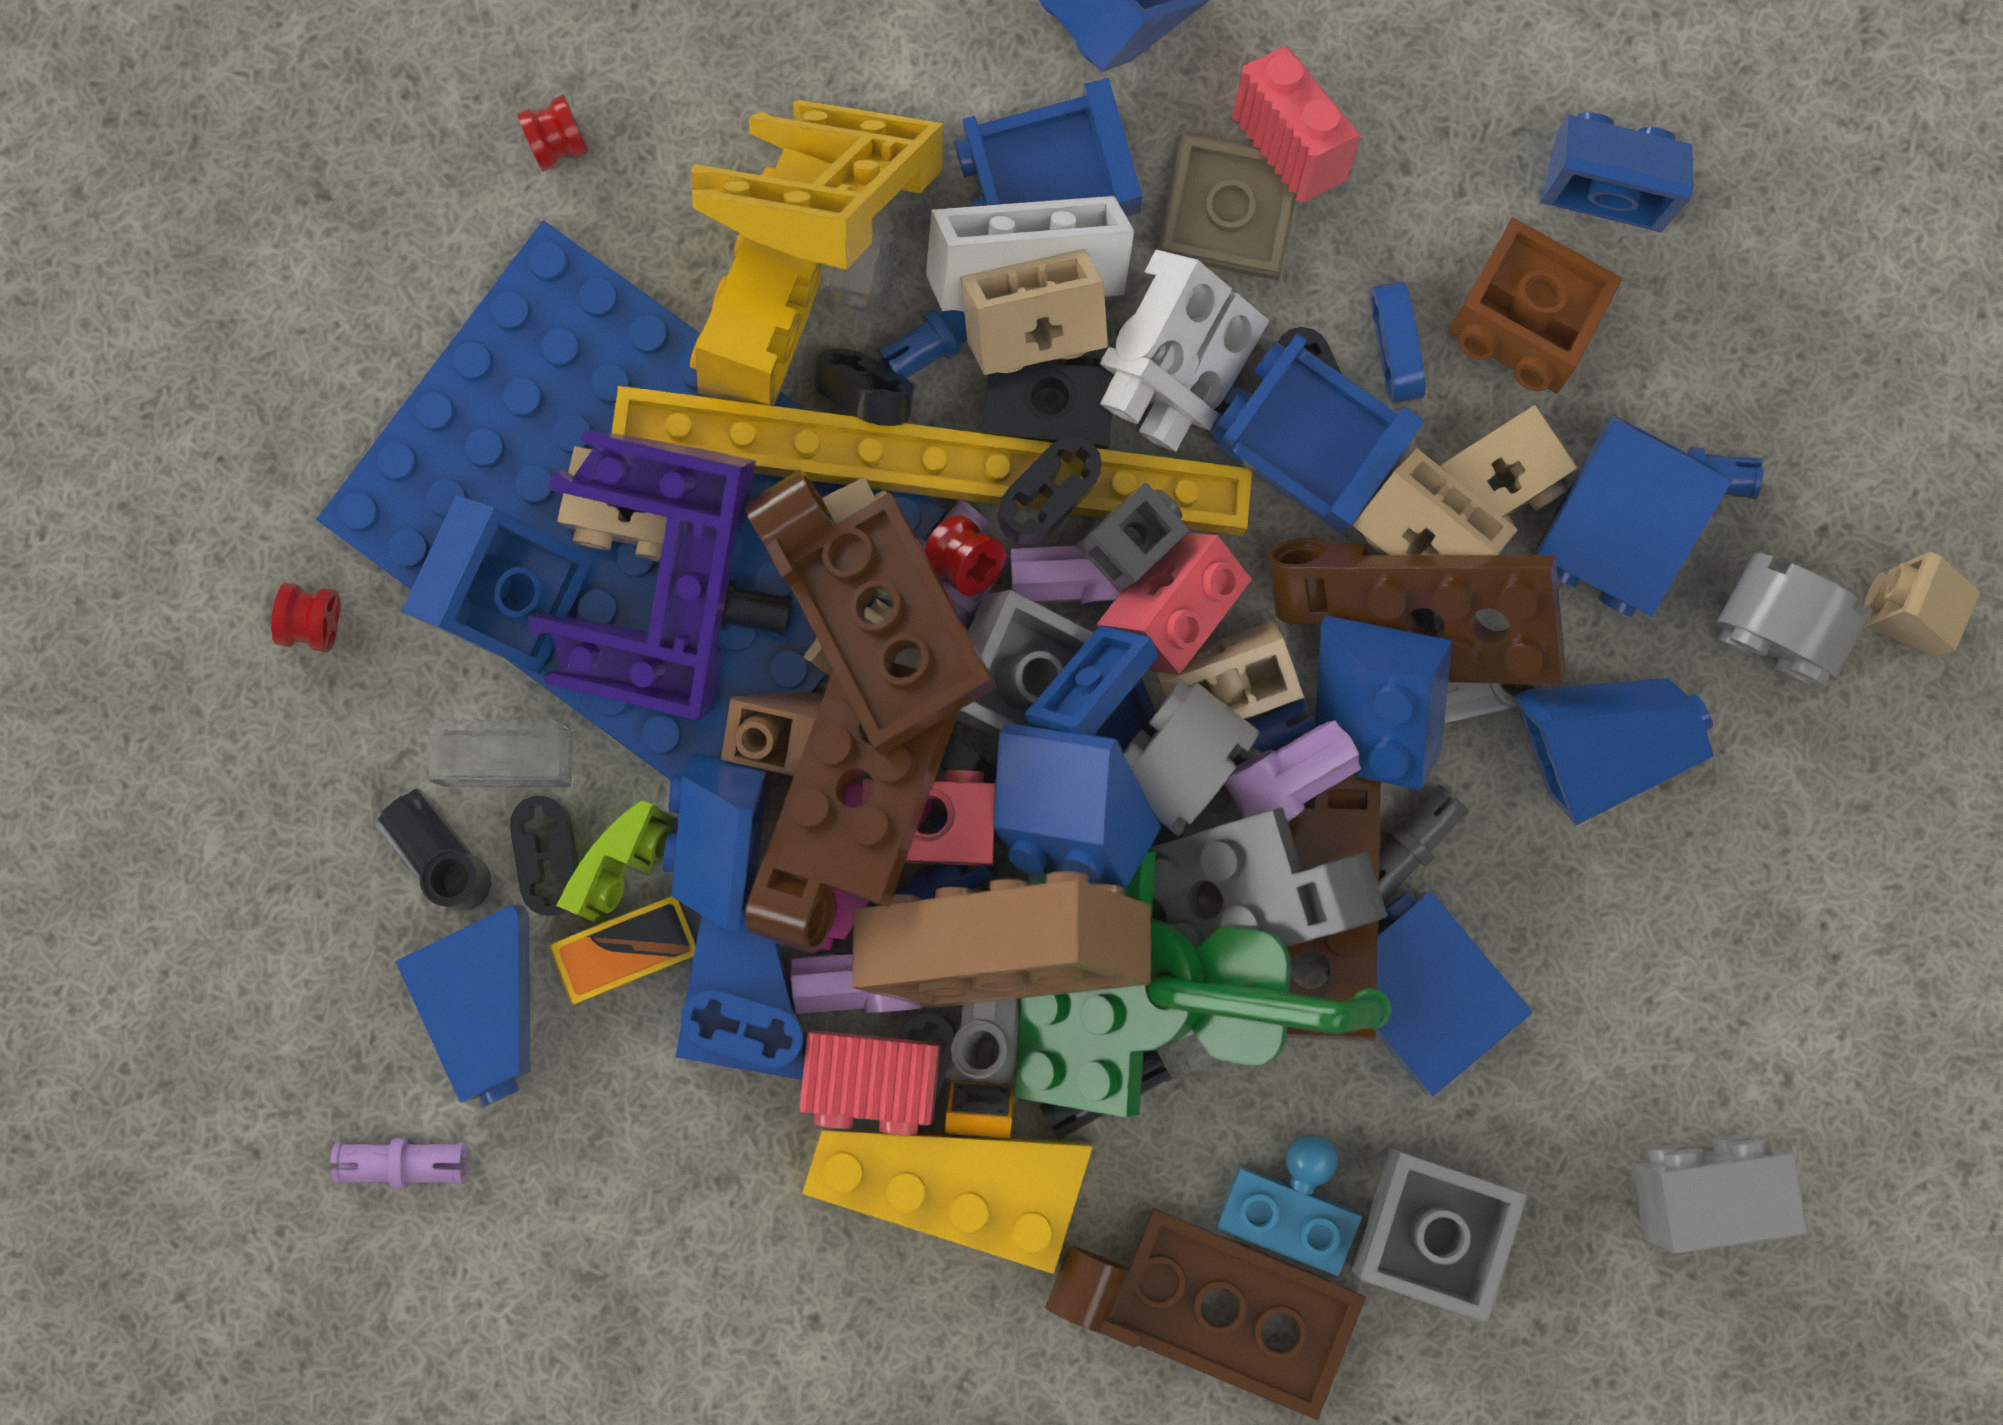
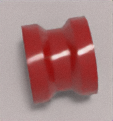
[517,94,589,172]
[924,515,1006,596]
[271,583,341,653]

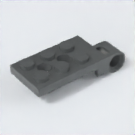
[1148,807,1388,974]

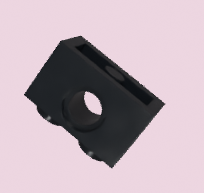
[982,356,1114,450]

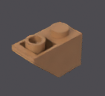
[721,691,824,776]

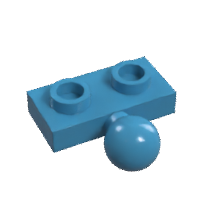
[1217,1134,1362,1277]

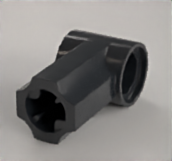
[374,788,492,910]

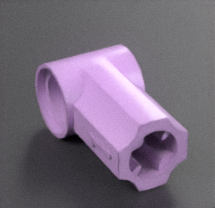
[1011,538,1134,608]
[1225,721,1361,821]
[791,954,922,1014]

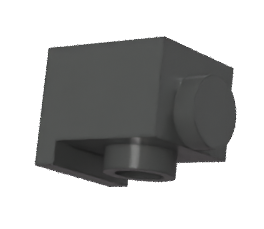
[1076,482,1190,592]

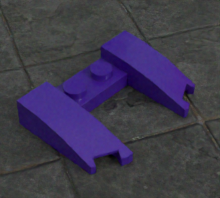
[528,430,756,720]

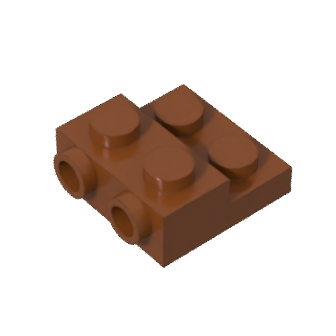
[1447,217,1623,394]

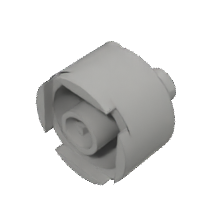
[1716,553,1873,686]
[1123,679,1260,836]

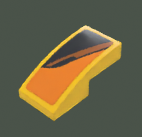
[548,896,696,1006]

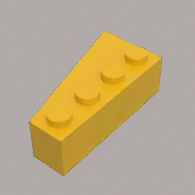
[690,147,832,406]
[802,1127,1093,1274]

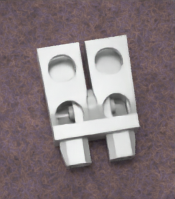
[1100,250,1269,452]

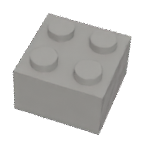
[956,590,1093,742]
[1632,1134,1808,1254]
[1351,1147,1527,1323]

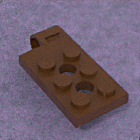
[744,469,998,756]
[1267,538,1566,685]
[746,662,959,953]
[1287,773,1381,1041]
[1045,1207,1366,1421]

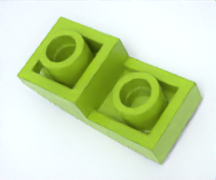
[556,800,675,924]

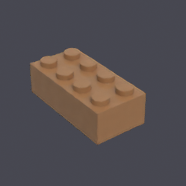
[852,872,1151,1008]

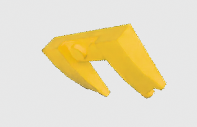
[691,100,943,270]

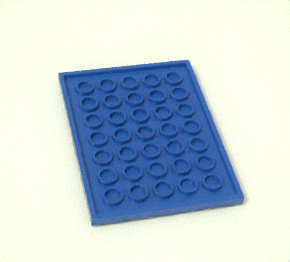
[316,220,947,781]

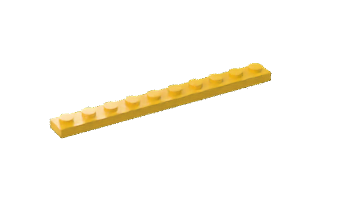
[611,386,1252,536]

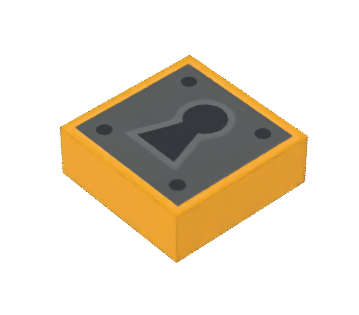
[945,1080,1015,1139]

